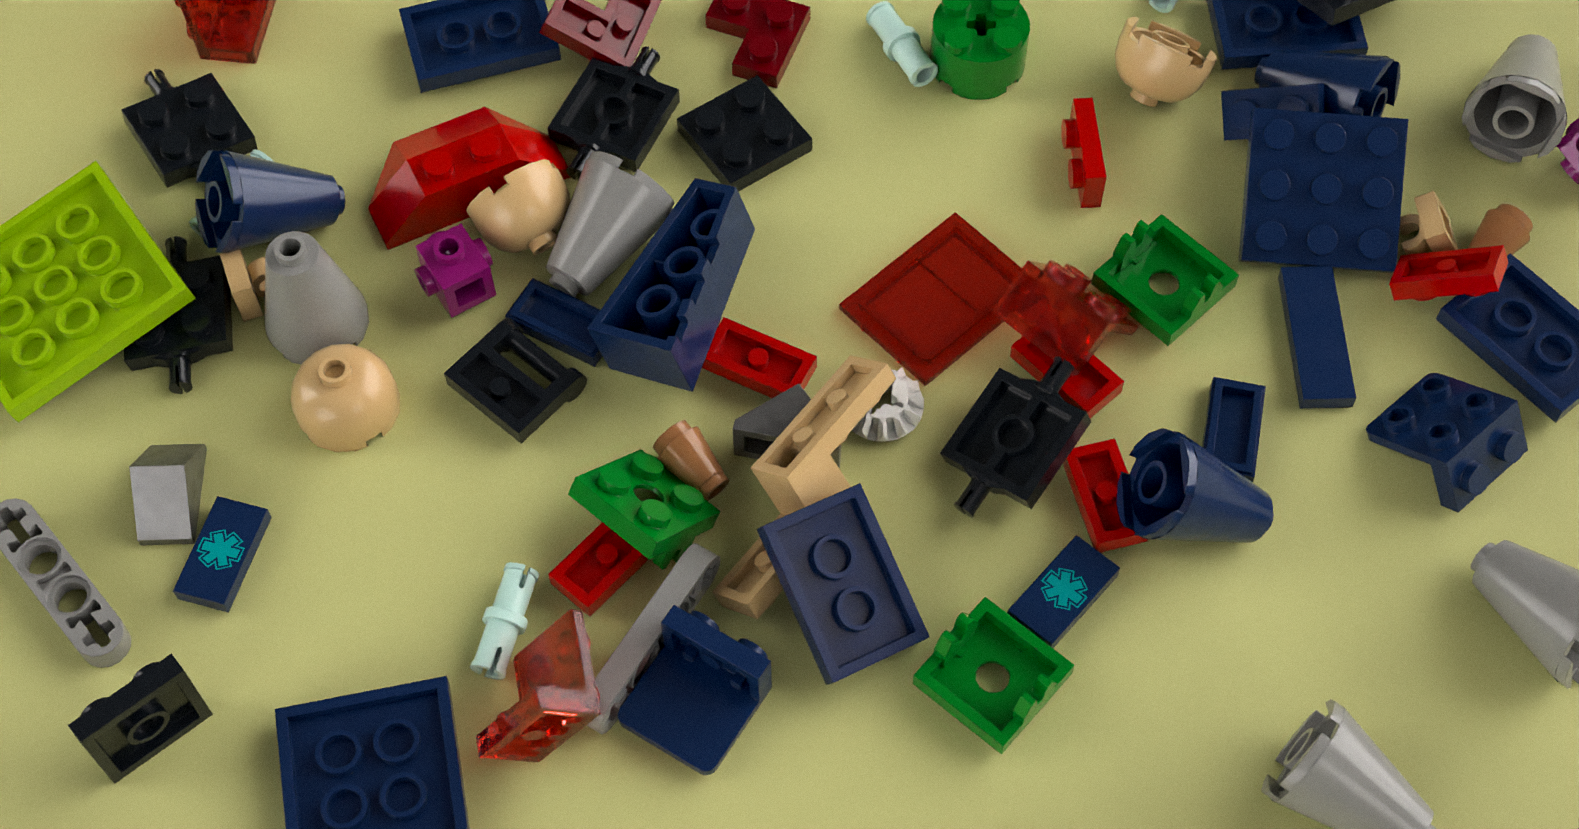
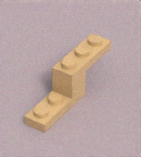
[712,355,896,620]

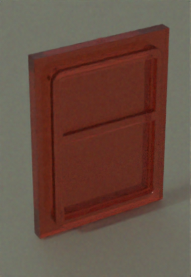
[839,212,1042,386]

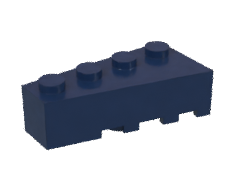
[587,178,755,392]

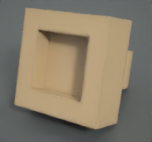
[1399,191,1458,255]
[220,249,265,322]

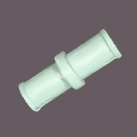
[866,1,938,87]
[470,562,540,680]

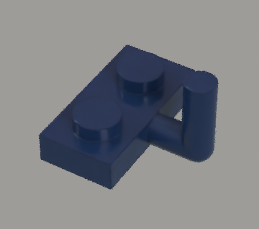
[1221,83,1326,141]

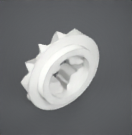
[852,367,924,442]

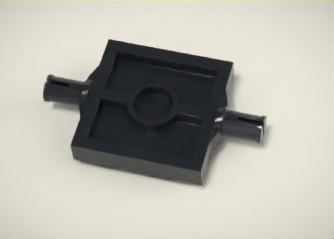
[547,46,680,180]
[121,69,257,187]
[124,236,233,394]
[940,356,1092,518]

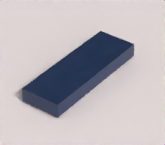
[1278,266,1356,409]

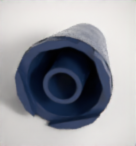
[1254,49,1400,117]
[195,150,345,253]
[1116,428,1274,543]

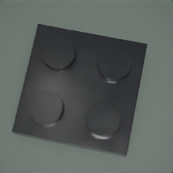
[677,75,812,192]
[68,653,213,784]

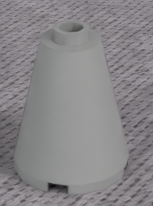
[1462,34,1567,163]
[546,151,675,297]
[265,231,369,364]
[1471,540,1579,689]
[1261,699,1436,829]

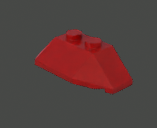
[368,107,570,250]

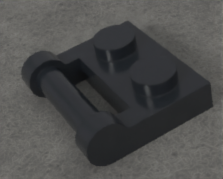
[444,318,587,444]

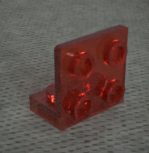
[175,0,276,64]
[992,260,1138,375]
[476,609,601,763]

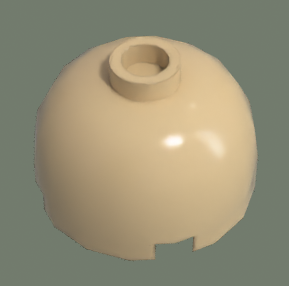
[1115,17,1217,107]
[466,159,570,255]
[291,344,400,452]

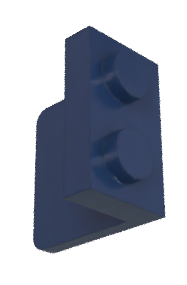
[1366,373,1528,512]
[618,605,772,775]

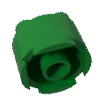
[930,0,1030,100]

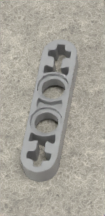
[0,498,131,668]
[576,543,721,734]

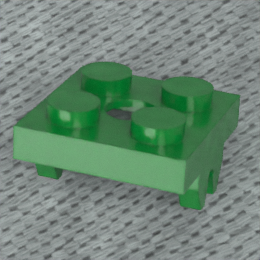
[1091,214,1239,346]
[568,449,721,570]
[912,597,1074,755]

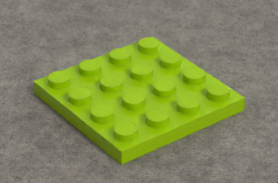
[0,161,196,423]

